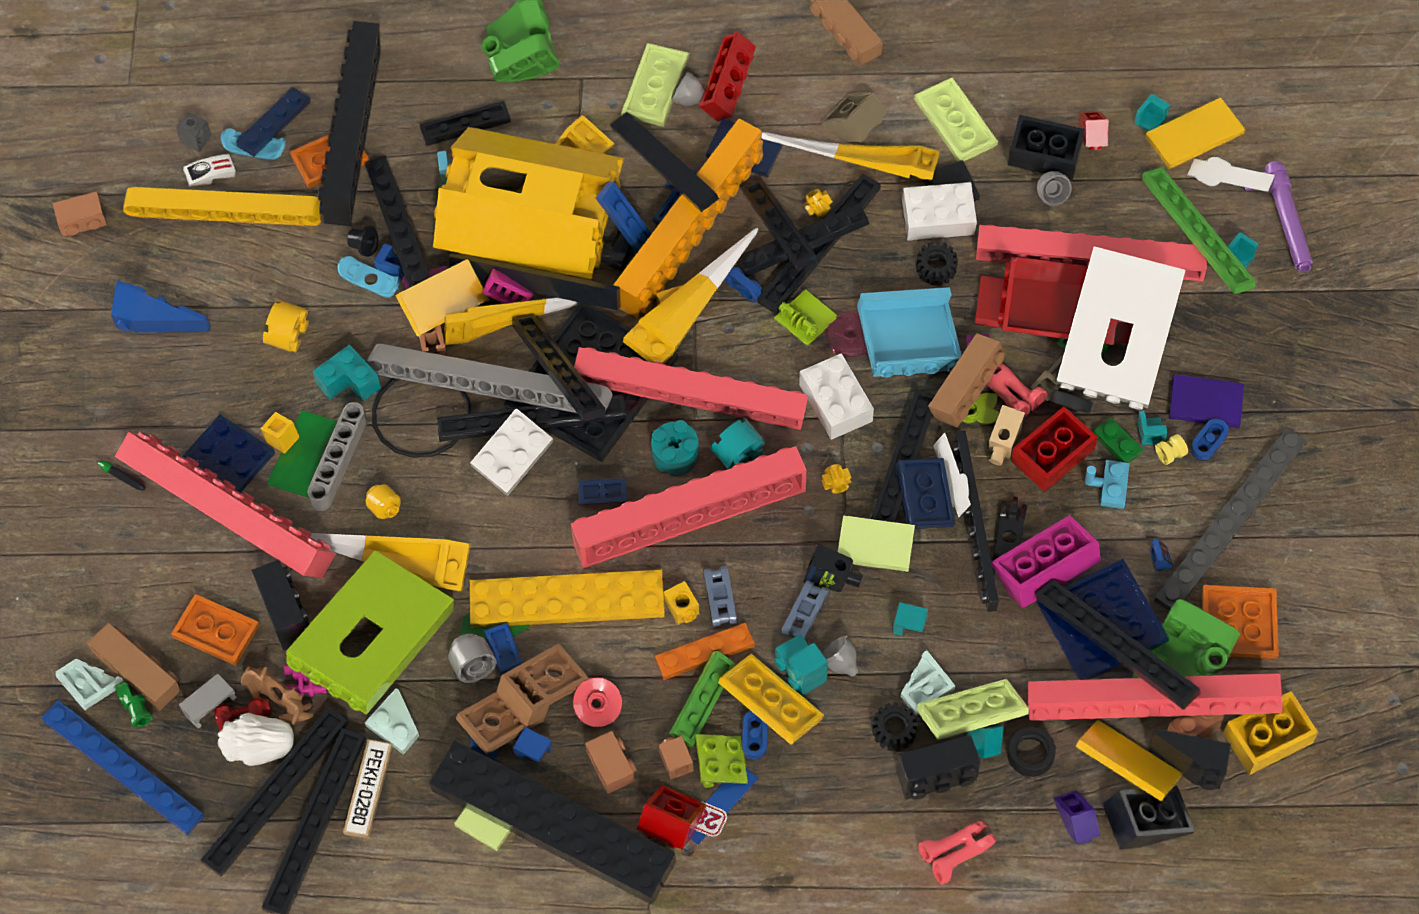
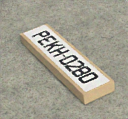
[343,739,393,839]

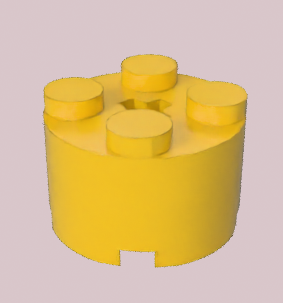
[263,300,309,353]

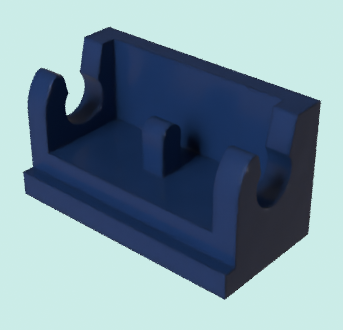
[578,478,627,506]

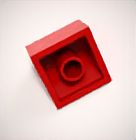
[637,785,707,850]

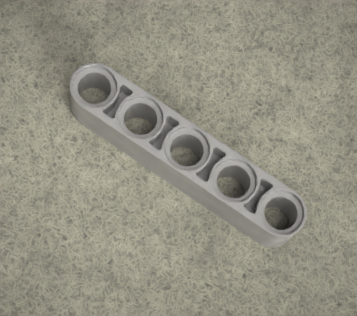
[308,402,367,511]

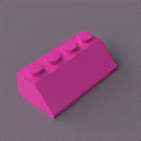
[991,515,1101,609]

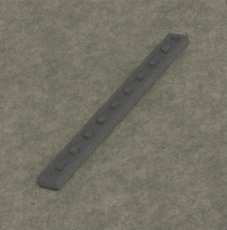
[1154,428,1307,611]

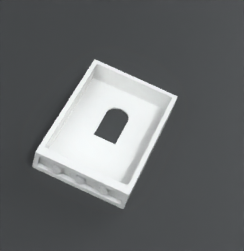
[1057,247,1185,410]

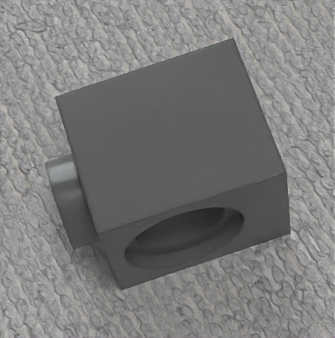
[176,112,211,152]

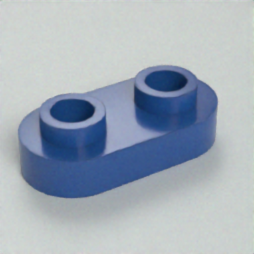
[724,267,762,303]
[1191,419,1229,460]
[742,711,768,760]

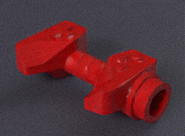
[214,696,271,732]

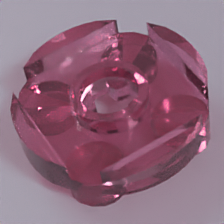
[827,312,868,357]

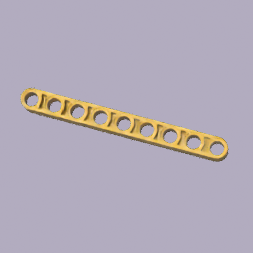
[123,187,322,226]

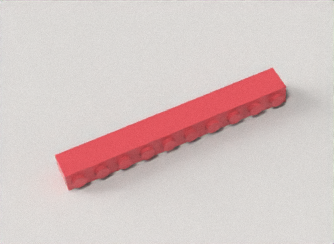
[976,224,1207,281]
[574,347,808,430]
[1028,673,1282,720]

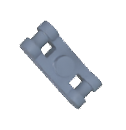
[703,566,737,627]
[781,580,830,641]

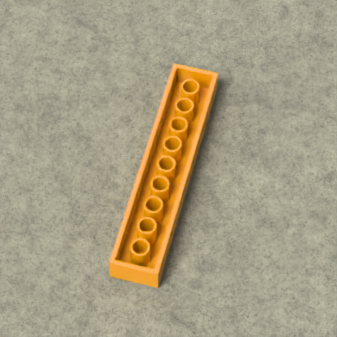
[614,119,763,320]

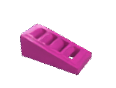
[482,268,533,304]

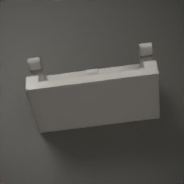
[179,674,237,729]

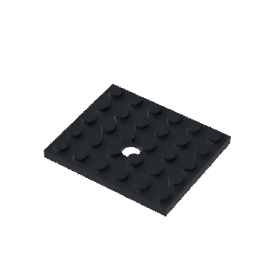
[504,303,678,462]

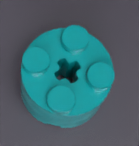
[711,418,765,469]
[651,420,699,476]

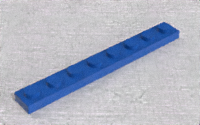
[41,700,204,836]

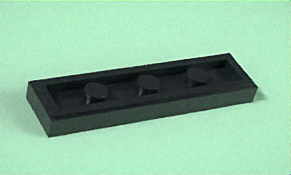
[420,101,511,146]

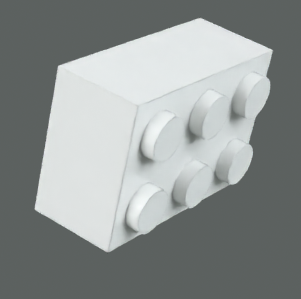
[902,182,977,241]
[799,353,874,440]
[470,408,553,496]

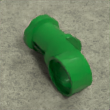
[114,681,153,728]

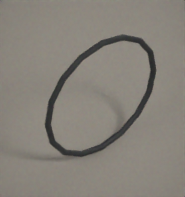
[372,378,471,458]

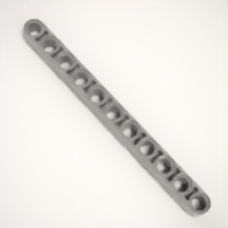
[366,344,612,413]

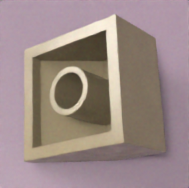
[821,92,887,142]

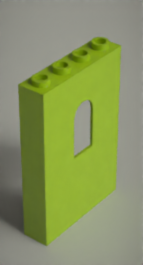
[286,550,454,715]

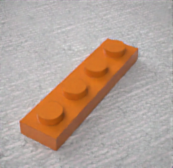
[655,623,755,680]

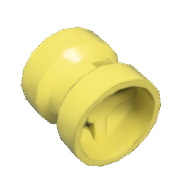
[1155,434,1188,465]

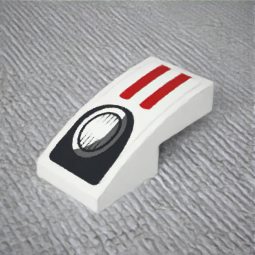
[183,154,236,187]

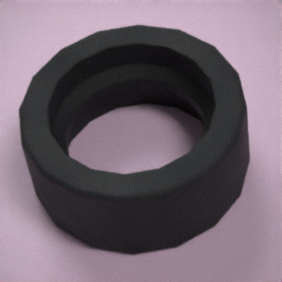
[1007,726,1056,777]

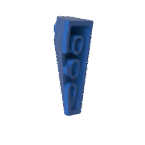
[111,281,210,333]

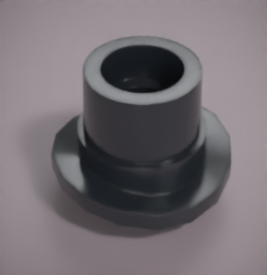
[347,225,379,257]

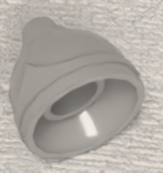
[672,72,704,106]
[1037,171,1072,206]
[822,636,858,677]

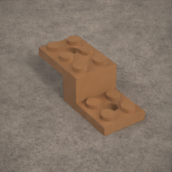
[456,644,589,755]

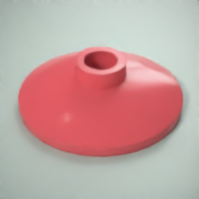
[573,678,622,727]

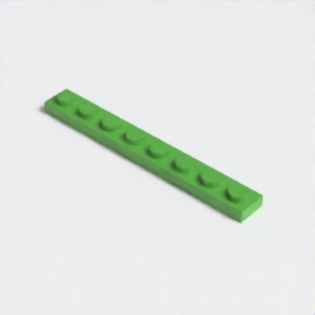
[1142,167,1256,294]

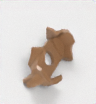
[241,665,313,725]

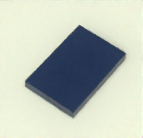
[706,119,783,178]
[896,458,955,529]

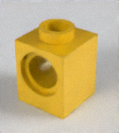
[664,581,699,625]

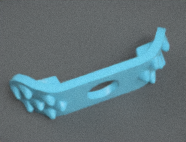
[221,129,286,160]
[338,256,401,298]

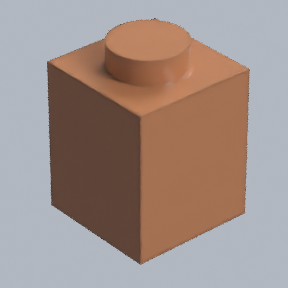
[659,736,693,780]

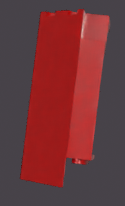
[975,256,1134,345]

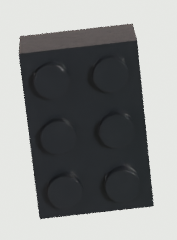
[1007,115,1085,180]
[252,559,310,651]
[896,735,980,800]

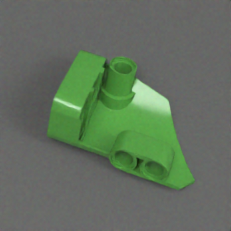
[481,0,560,82]
[1131,599,1240,678]

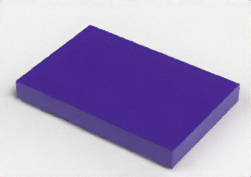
[1169,374,1244,428]

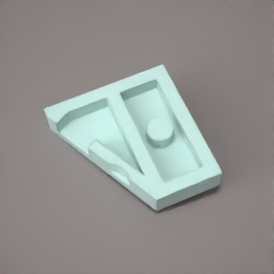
[901,650,955,715]
[56,659,124,710]
[365,688,419,754]

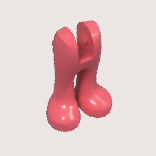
[986,363,1047,419]
[918,821,996,885]

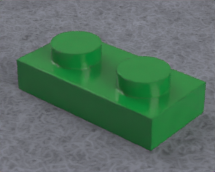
[1093,417,1143,463]

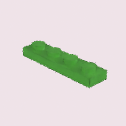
[669,651,736,747]

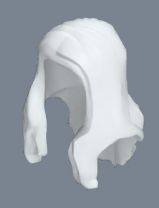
[218,713,294,766]

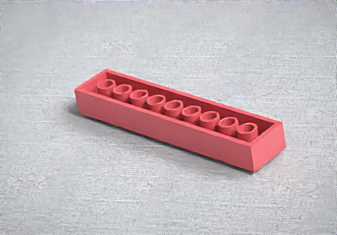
[115,431,336,578]
[571,446,807,569]

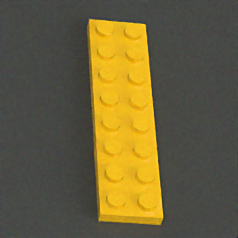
[470,570,665,628]

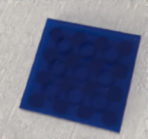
[1036,559,1169,680]

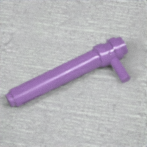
[1244,161,1313,272]

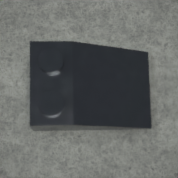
[1148,729,1231,790]
[1103,786,1195,850]

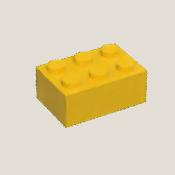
[1223,691,1318,775]

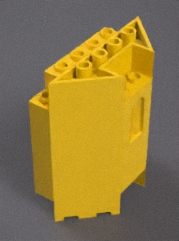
[433,127,624,280]

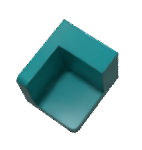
[1134,94,1170,132]
[1228,232,1258,269]
[1137,411,1167,446]
[893,602,928,636]
[967,723,1004,759]

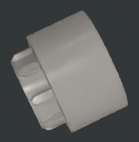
[448,634,496,683]

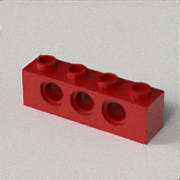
[699,32,756,122]

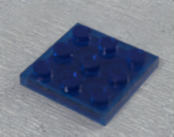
[182,414,275,493]

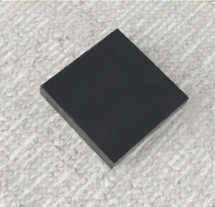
[922,160,980,202]

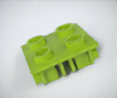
[774,289,839,346]
[695,734,748,788]

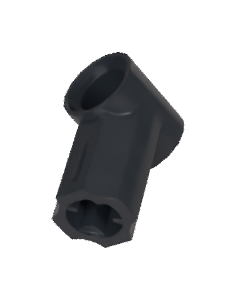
[601,230,632,270]

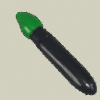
[97,460,146,490]

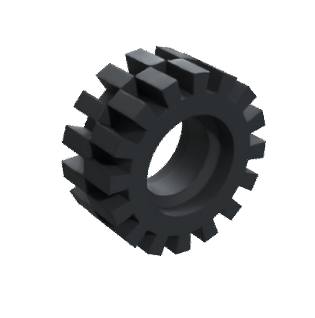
[916,241,958,286]
[872,703,918,751]

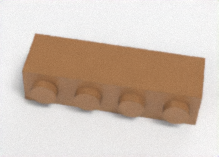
[810,0,882,66]
[928,333,1006,428]
[87,623,181,711]

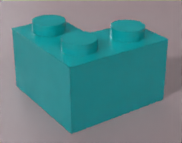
[313,345,381,402]
[774,634,828,696]

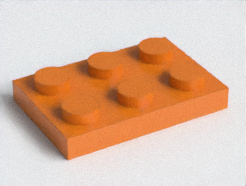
[290,135,369,189]
[171,594,260,666]

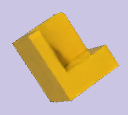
[260,412,299,454]

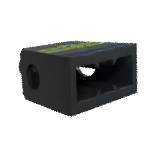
[803,544,863,592]

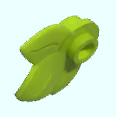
[962,393,999,425]

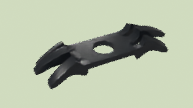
[992,497,1027,576]

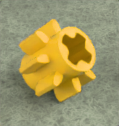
[804,189,832,217]
[822,464,852,494]

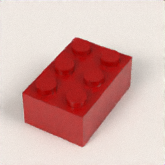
[1011,406,1098,492]

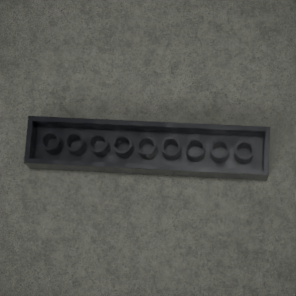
[318,21,381,226]
[429,740,676,905]

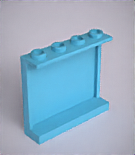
[857,287,962,378]

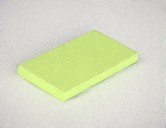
[621,43,689,127]
[914,77,998,162]
[917,679,1029,740]

